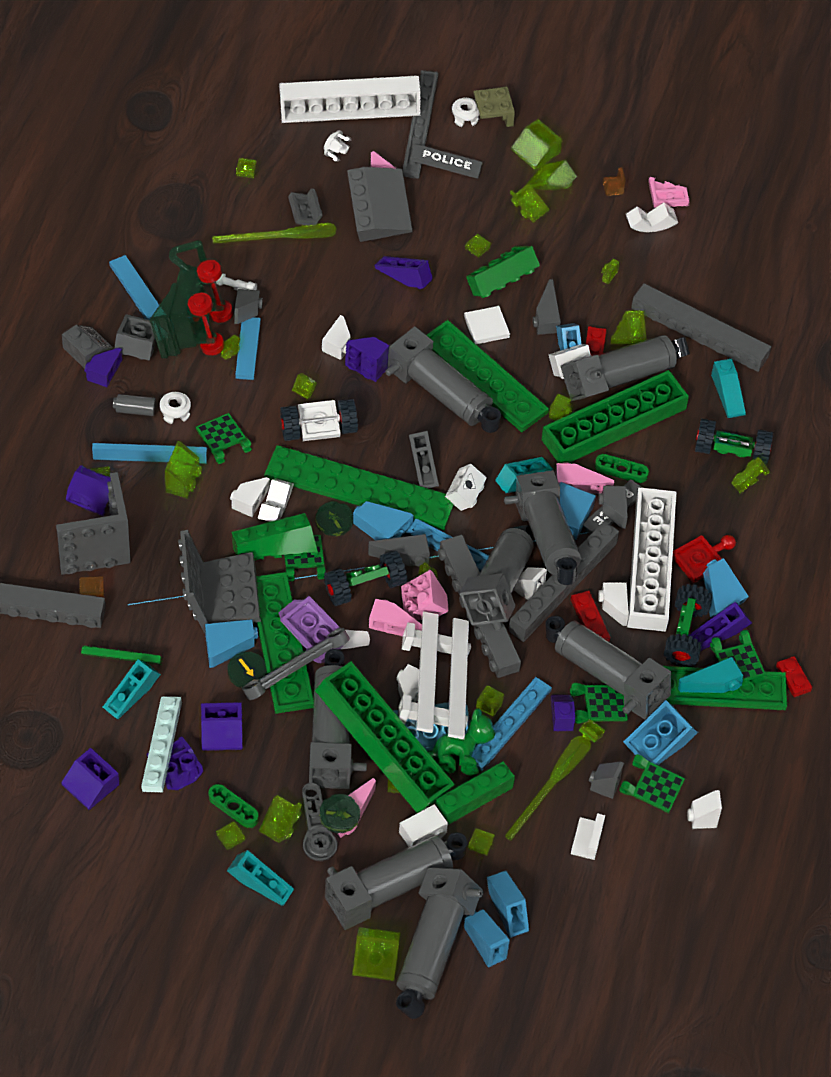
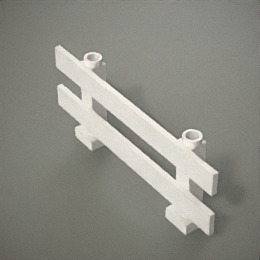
[398,611,471,740]

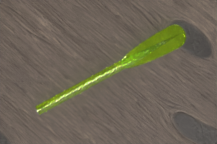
[212,223,336,244]
[505,736,591,840]

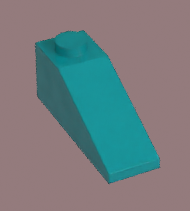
[711,359,746,418]
[495,457,554,493]
[678,657,743,693]
[103,659,161,719]
[227,850,294,906]

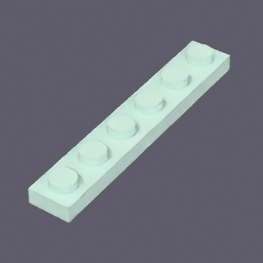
[141,697,182,792]

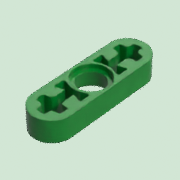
[595,454,649,483]
[209,784,258,828]

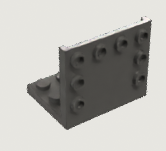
[56,472,130,575]
[178,530,261,633]

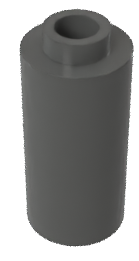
[113,394,156,416]

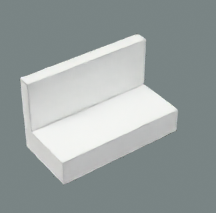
[571,813,605,860]

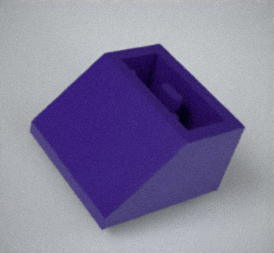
[345,337,389,382]
[201,703,242,751]
[61,748,119,810]

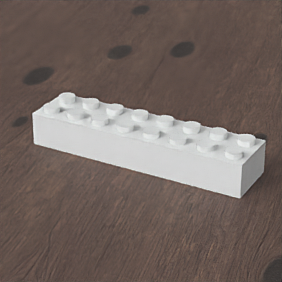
[280,76,420,123]
[627,488,676,632]

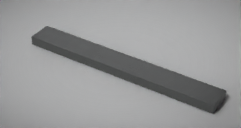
[402,70,438,179]

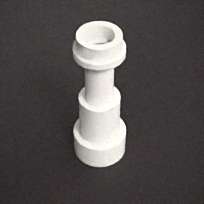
[216,274,257,291]

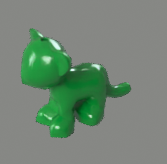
[428,708,495,776]

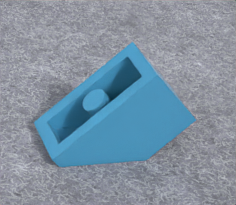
[556,323,581,350]

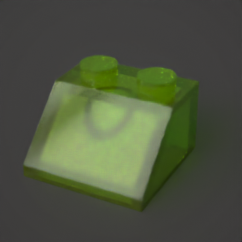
[165,441,202,498]
[352,927,400,981]

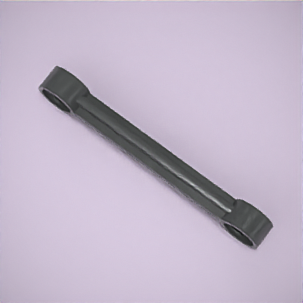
[242,628,350,700]

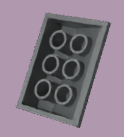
[347,167,413,242]

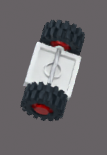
[280,399,358,441]

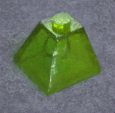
[524,160,577,190]

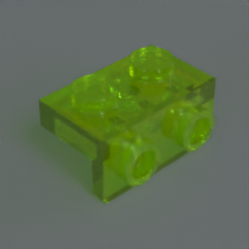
[509,183,550,222]
[259,795,302,843]

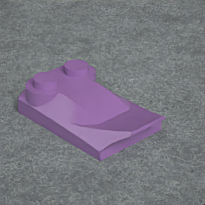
[278,596,345,663]

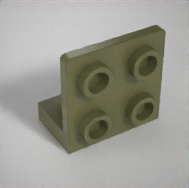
[474,87,515,127]

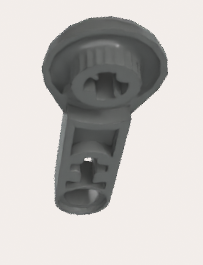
[302,783,337,861]

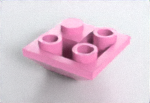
[401,570,449,620]

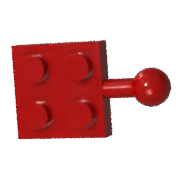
[672,535,736,583]

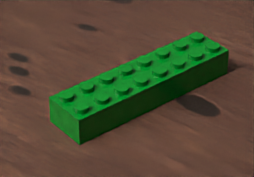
[541,370,689,463]
[315,662,455,813]

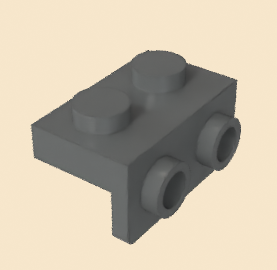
[288,189,322,227]

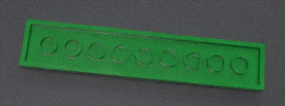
[264,445,454,531]

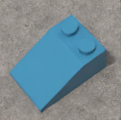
[624,700,698,765]

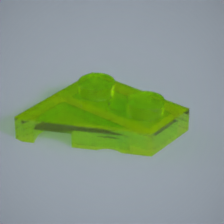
[611,311,646,344]
[731,457,770,493]

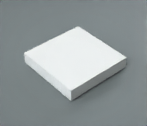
[464,306,510,344]

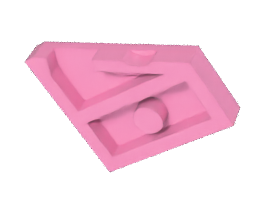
[649,177,689,208]

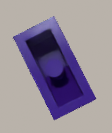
[84,348,122,387]
[551,695,575,731]

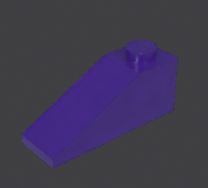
[374,256,433,289]
[688,602,752,650]

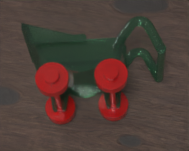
[149,240,233,359]

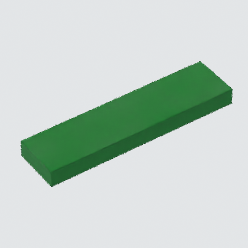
[81,646,163,665]

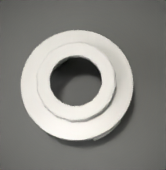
[452,98,479,127]
[324,130,351,161]
[160,392,191,424]

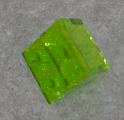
[511,119,562,170]

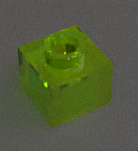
[549,394,572,421]
[476,685,504,717]

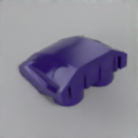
[66,465,110,516]
[147,737,203,790]

